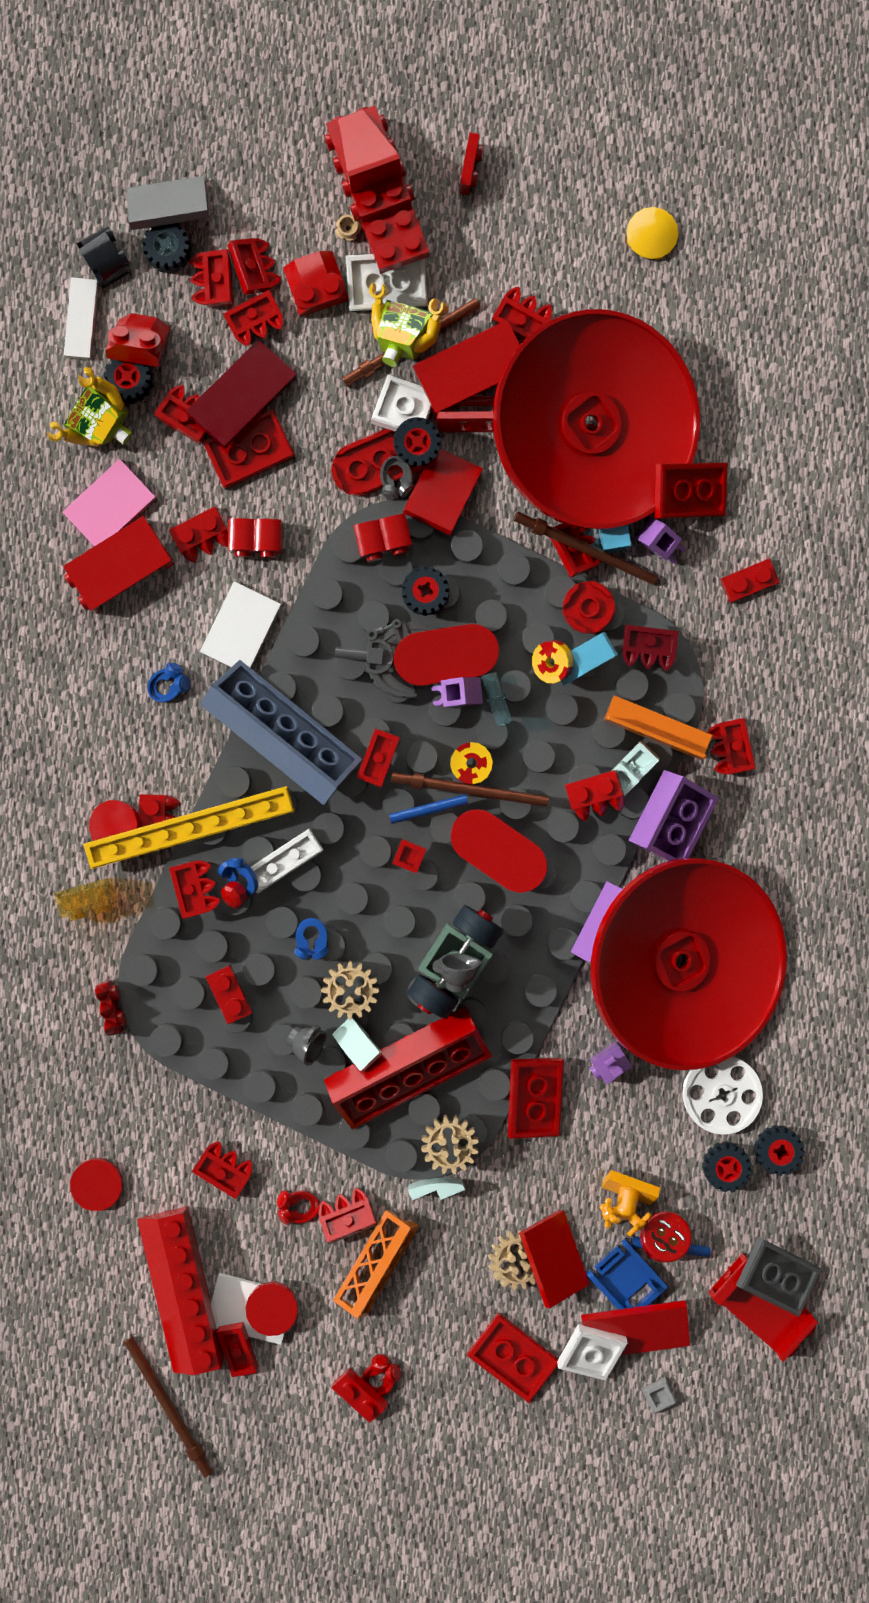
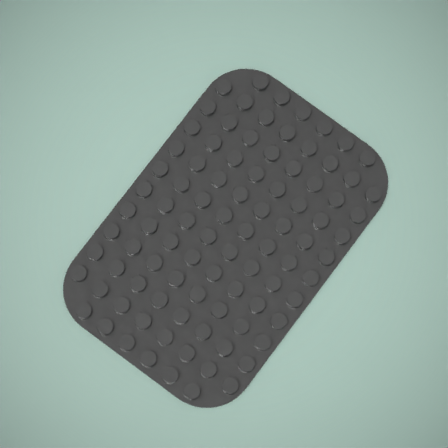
[118,499,703,1179]

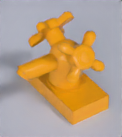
[600,1170,660,1237]

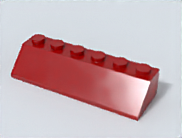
[324,1006,492,1130]
[137,1206,225,1375]

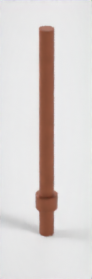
[341,298,480,387]
[513,511,658,585]
[391,772,549,807]
[123,1336,213,1478]

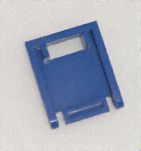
[586,1239,668,1309]

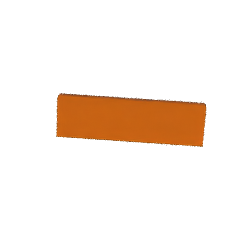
[603,695,712,760]

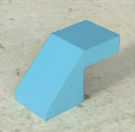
[552,632,618,686]

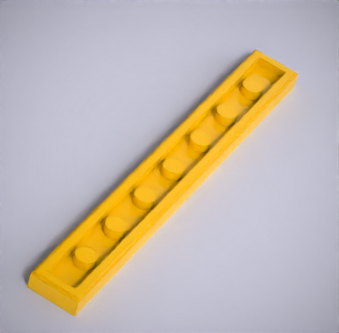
[83,786,295,869]

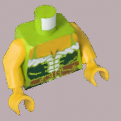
[369,283,449,367]
[47,367,133,447]

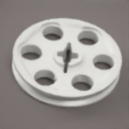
[683,1056,763,1135]

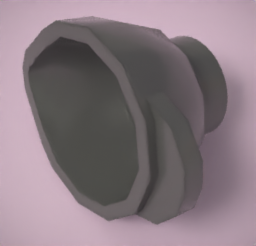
[433,953,482,992]
[287,1026,327,1066]

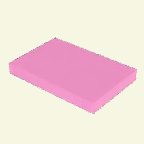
[63,459,156,546]

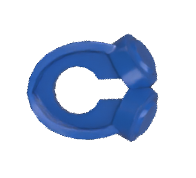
[147,663,190,702]
[218,858,258,896]
[294,918,329,960]

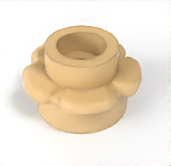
[336,214,361,241]

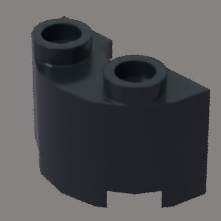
[76,227,130,289]

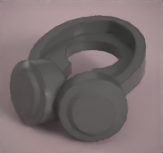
[380,456,415,500]

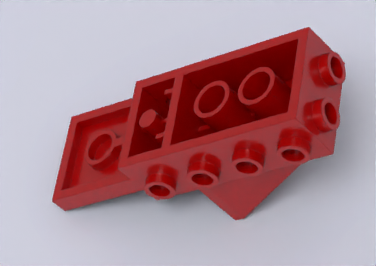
[324,105,430,274]

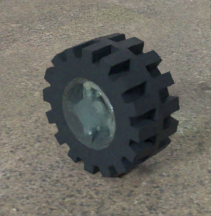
[142,223,192,273]

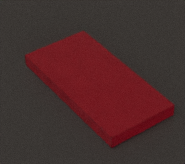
[186,339,297,449]

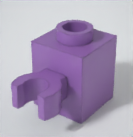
[635,517,686,564]
[432,677,483,707]
[589,1042,633,1084]

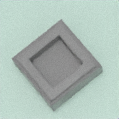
[642,1377,677,1414]

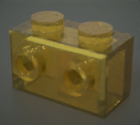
[54,877,118,921]

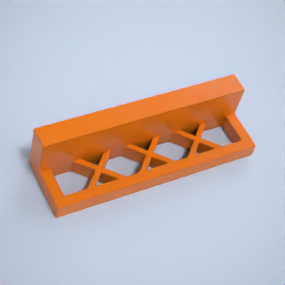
[333,1210,419,1319]

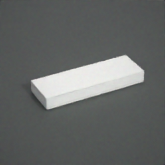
[64,277,99,360]
[250,828,324,894]

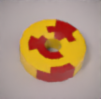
[532,640,574,683]
[450,742,493,784]

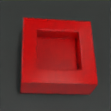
[392,839,426,874]

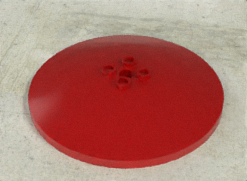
[493,309,700,530]
[591,858,787,1070]

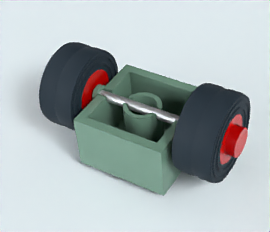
[407,905,504,1019]

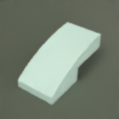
[613,740,660,796]
[332,1016,383,1072]
[408,1177,465,1200]

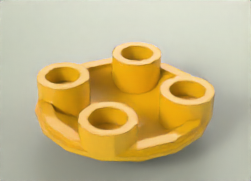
[627,207,679,260]

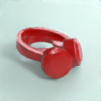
[277,1190,319,1225]
[362,1354,401,1396]

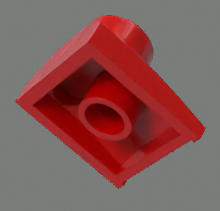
[283,251,349,317]
[106,313,171,367]

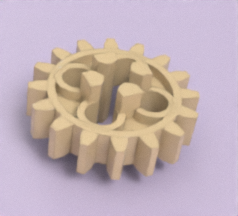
[321,961,379,1020]
[421,1115,479,1175]
[488,1230,536,1290]

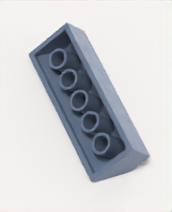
[200,660,362,805]

